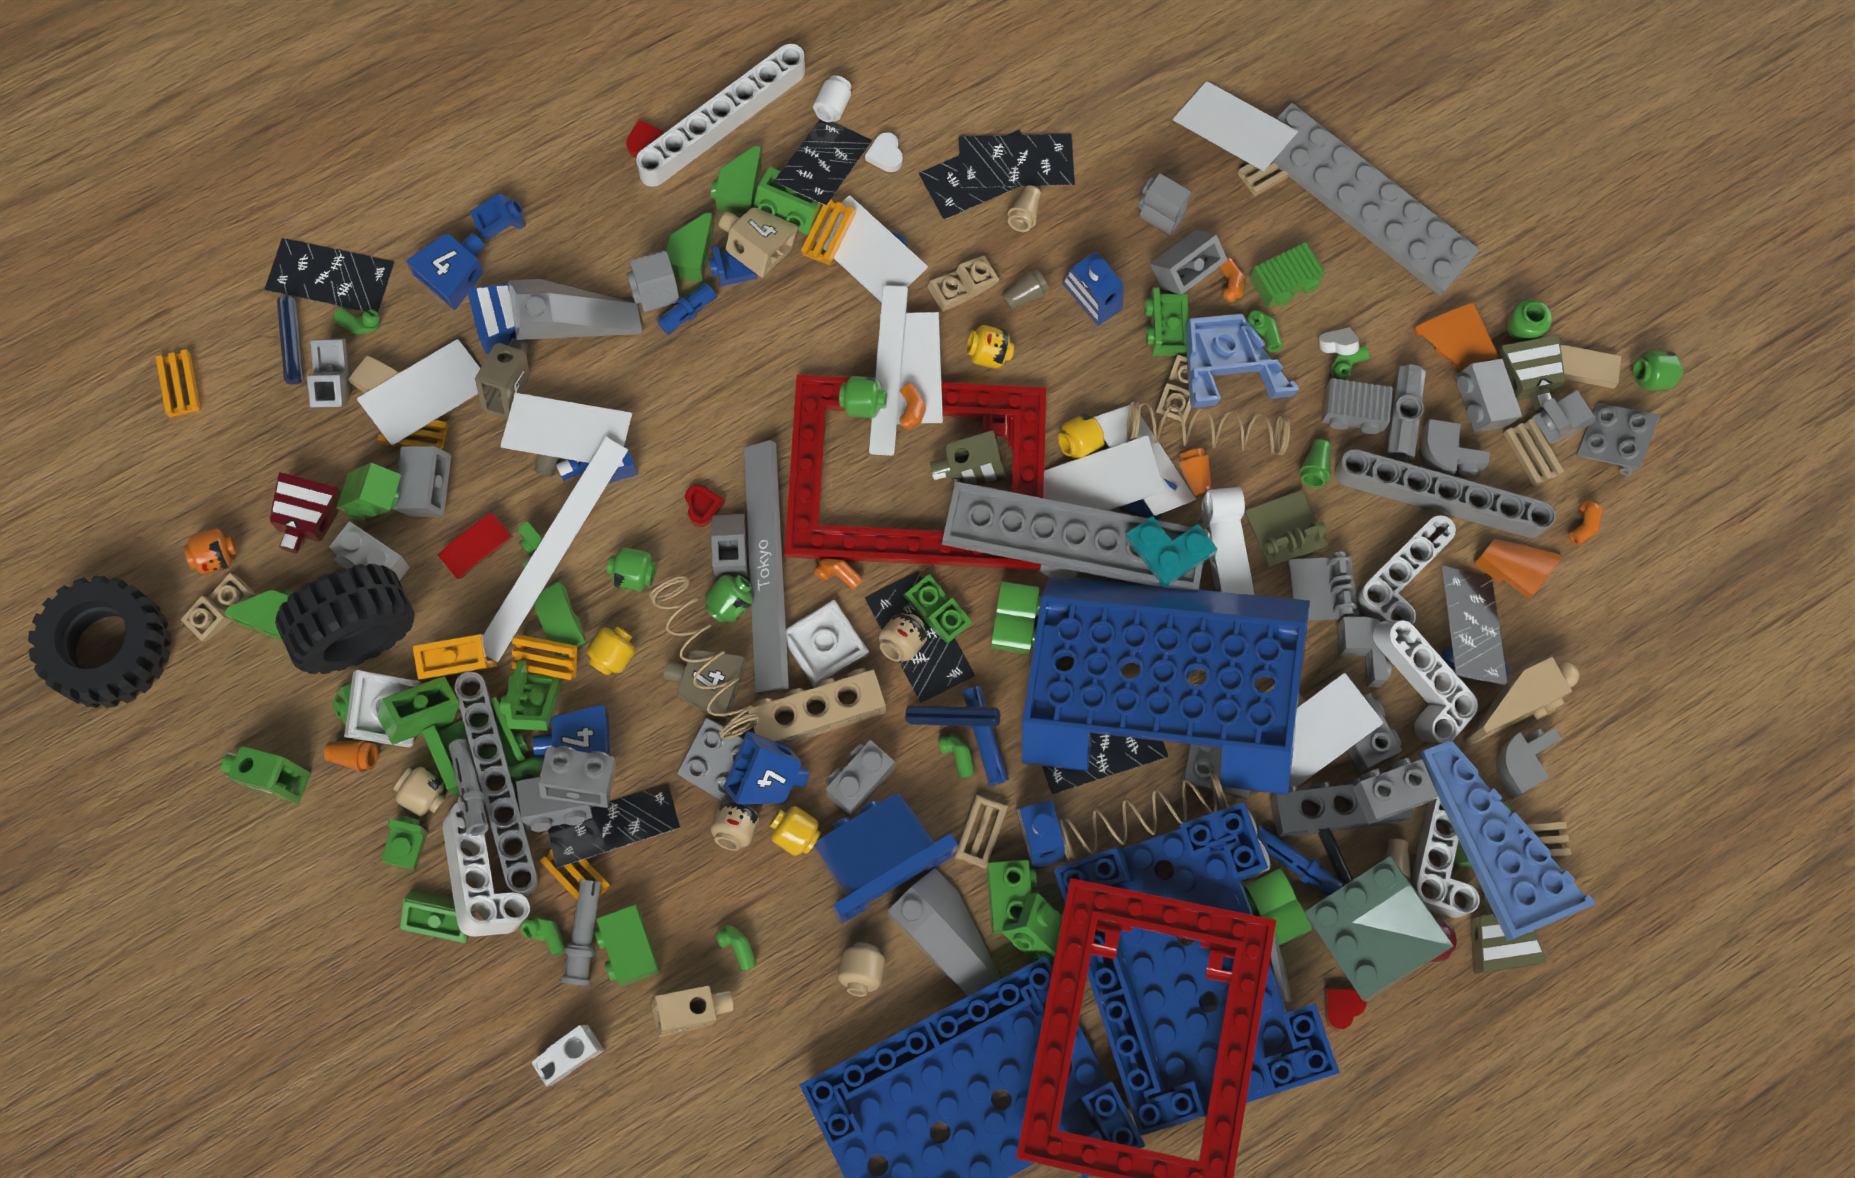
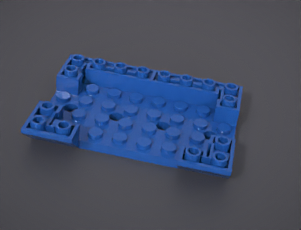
[1022,576,1310,795]
[1054,802,1340,1136]
[799,956,1146,1178]

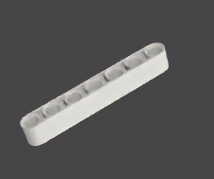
[636,44,805,187]

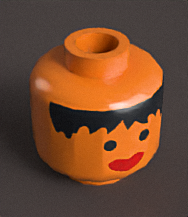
[183,528,237,575]

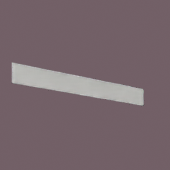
[483,437,628,662]

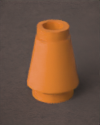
[1178,448,1212,497]
[324,740,378,772]

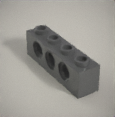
[1270,778,1414,838]

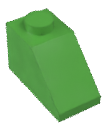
[711,146,762,214]
[661,213,714,282]
[224,589,293,640]

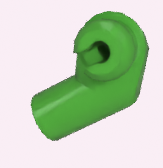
[333,308,380,335]
[1248,310,1283,352]
[1330,345,1369,380]
[938,733,975,778]
[509,756,544,782]
[520,917,567,957]
[715,925,757,971]

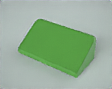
[400,890,475,943]

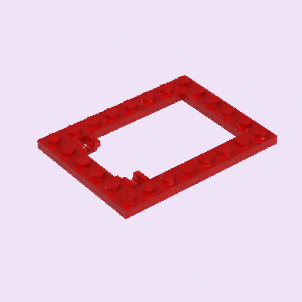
[784,375,1047,570]
[1016,878,1277,1178]

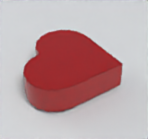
[626,120,664,158]
[685,485,725,527]
[1324,989,1366,1030]

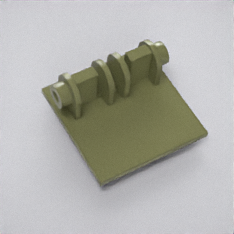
[1244,490,1328,568]

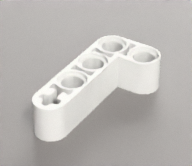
[1201,486,1255,595]
[1356,515,1456,625]
[1373,620,1478,743]
[1410,797,1480,918]
[442,802,530,937]

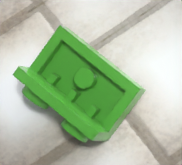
[1144,287,1189,356]
[500,660,562,731]
[1002,893,1063,968]

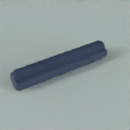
[277,296,303,385]
[905,705,1001,727]

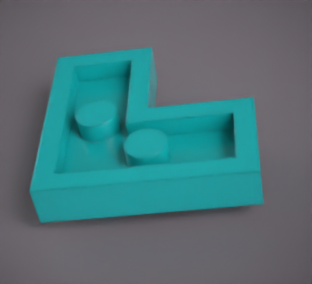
[1125,516,1218,588]

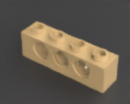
[748,668,886,745]

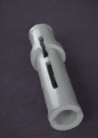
[449,739,489,836]

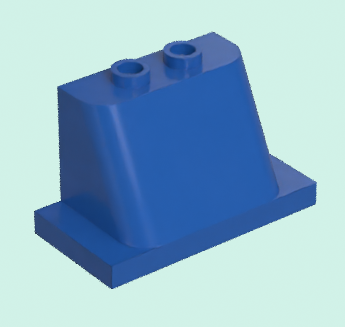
[814,793,958,925]

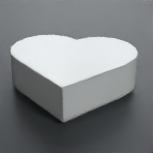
[865,132,903,172]
[1319,327,1359,355]

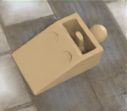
[1464,657,1579,747]

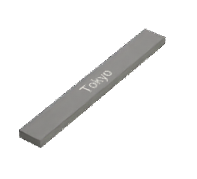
[744,440,789,695]

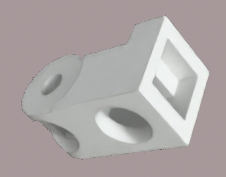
[532,1025,605,1087]

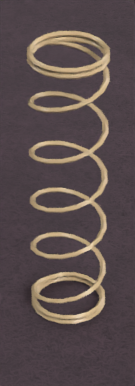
[1127,401,1290,455]
[649,576,760,739]
[1058,770,1228,862]

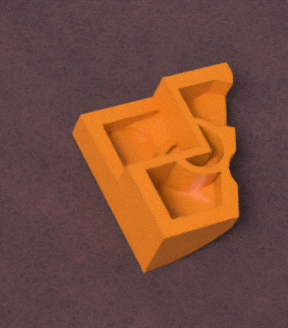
[1413,303,1499,372]
[1474,538,1562,599]

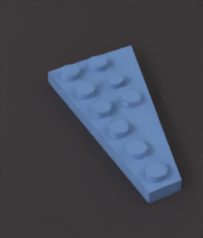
[1418,740,1597,941]

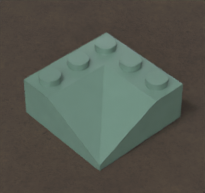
[1305,856,1454,1002]

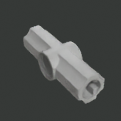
[1386,364,1426,461]

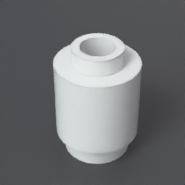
[813,75,852,122]

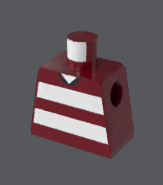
[270,472,341,554]

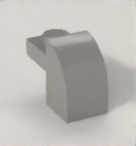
[307,338,351,408]
[1533,390,1595,444]
[1419,419,1490,476]
[1337,617,1391,688]
[1496,728,1562,799]

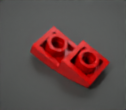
[437,512,513,579]

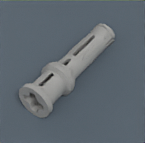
[560,879,602,986]

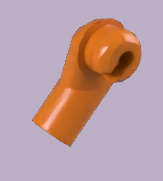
[1219,258,1246,303]
[899,383,926,430]
[814,558,863,590]

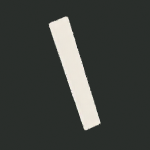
[869,285,908,456]

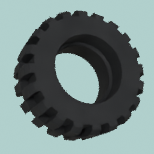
[275,563,415,674]
[28,576,172,708]

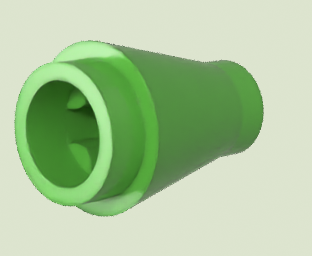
[1299,439,1331,488]

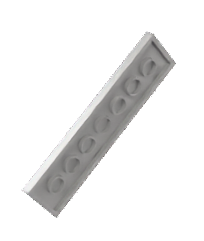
[1272,103,1480,297]
[942,481,1209,591]

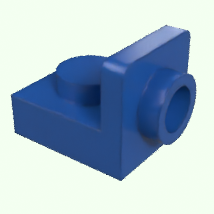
[470,193,526,240]
[708,246,757,286]

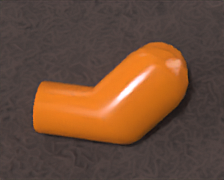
[1569,500,1603,546]

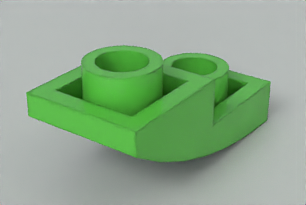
[903,574,973,643]
[534,581,586,657]

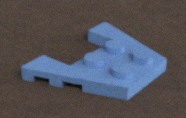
[1185,314,1299,408]

